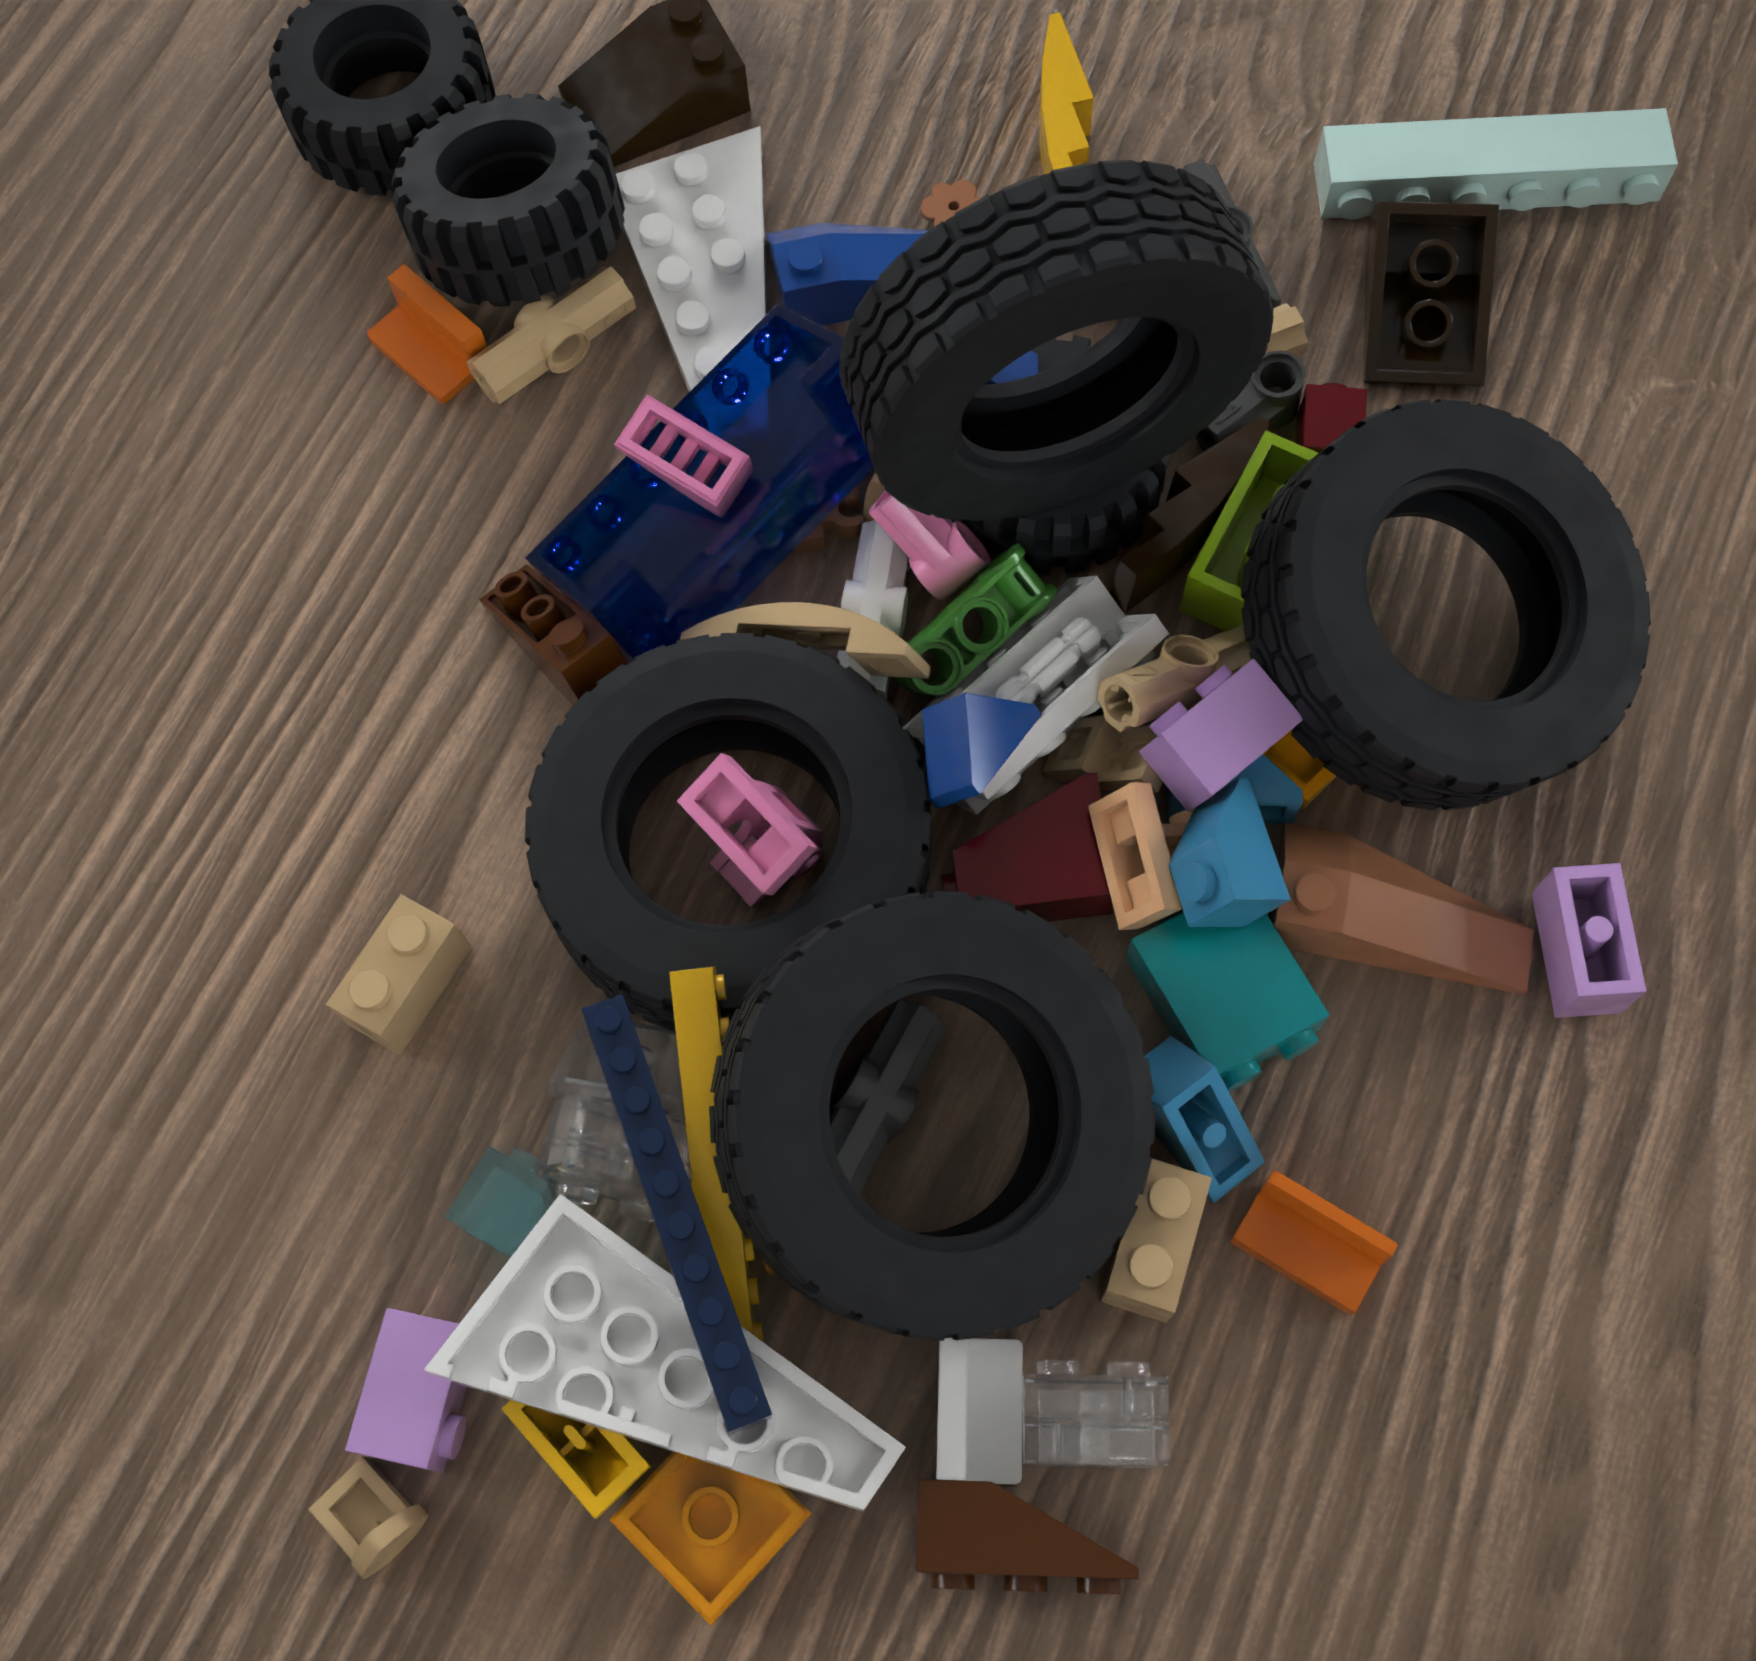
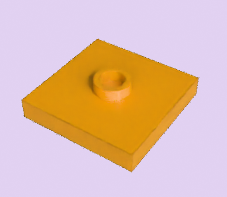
[609,1452,813,1626]

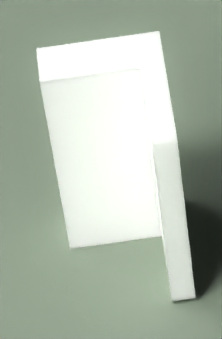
[936,1337,1023,1485]

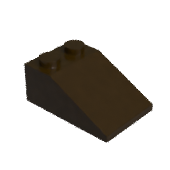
[558,0,751,167]
[1363,201,1499,387]

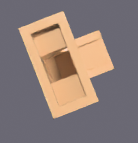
[1088,782,1194,930]

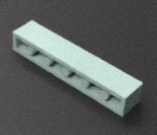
[1314,108,1678,220]

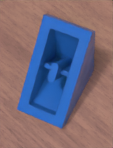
[922,692,1042,809]

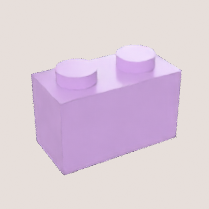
[1139,658,1303,812]
[1532,863,1647,1018]
[345,1308,472,1473]

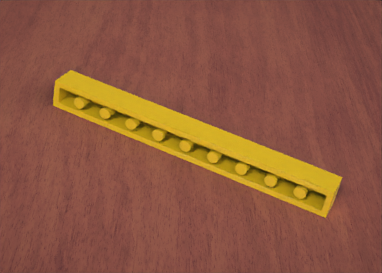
[669,966,765,1343]

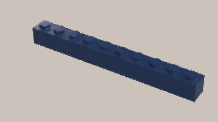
[581,994,772,1435]

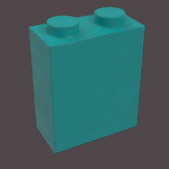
[1125,912,1330,1092]

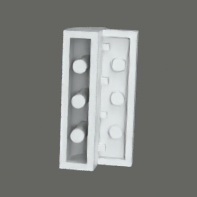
[902,576,1169,815]

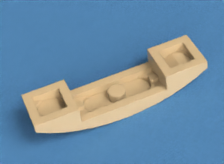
[680,602,931,679]

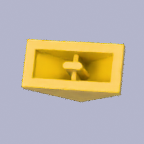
[501,1400,651,1519]

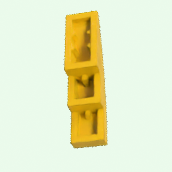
[1039,12,1094,175]

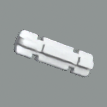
[996,617,1102,704]

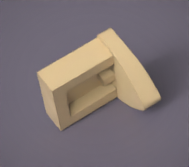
[308,1457,428,1579]

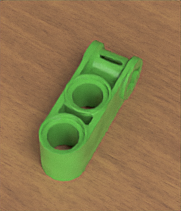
[896,543,1059,695]

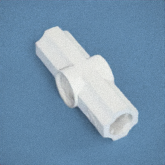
[837,520,910,698]

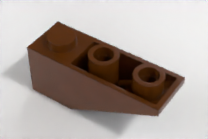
[479,564,629,705]
[916,1479,1139,1595]

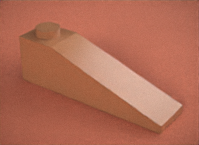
[1268,822,1534,995]

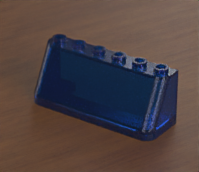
[525,303,874,661]

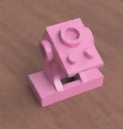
[677,753,824,908]

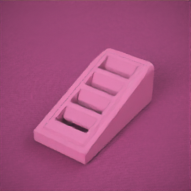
[614,394,753,518]

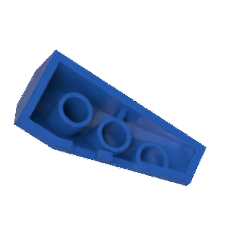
[765,223,930,333]

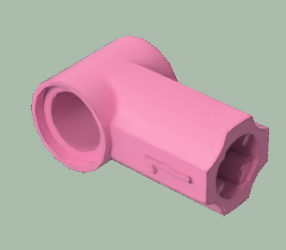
[869,490,991,601]

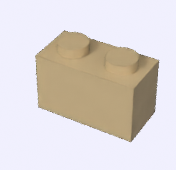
[326,894,472,1056]
[1100,1159,1212,1323]

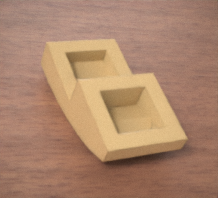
[1042,715,1163,793]

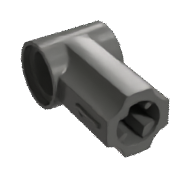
[1196,351,1306,452]

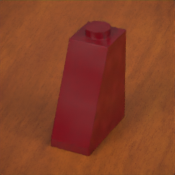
[941,772,1114,922]

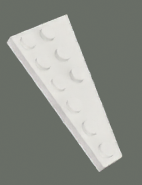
[616,126,771,450]
[424,1194,906,1512]

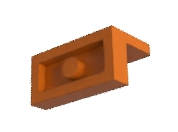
[367,264,487,404]
[1230,1170,1398,1316]

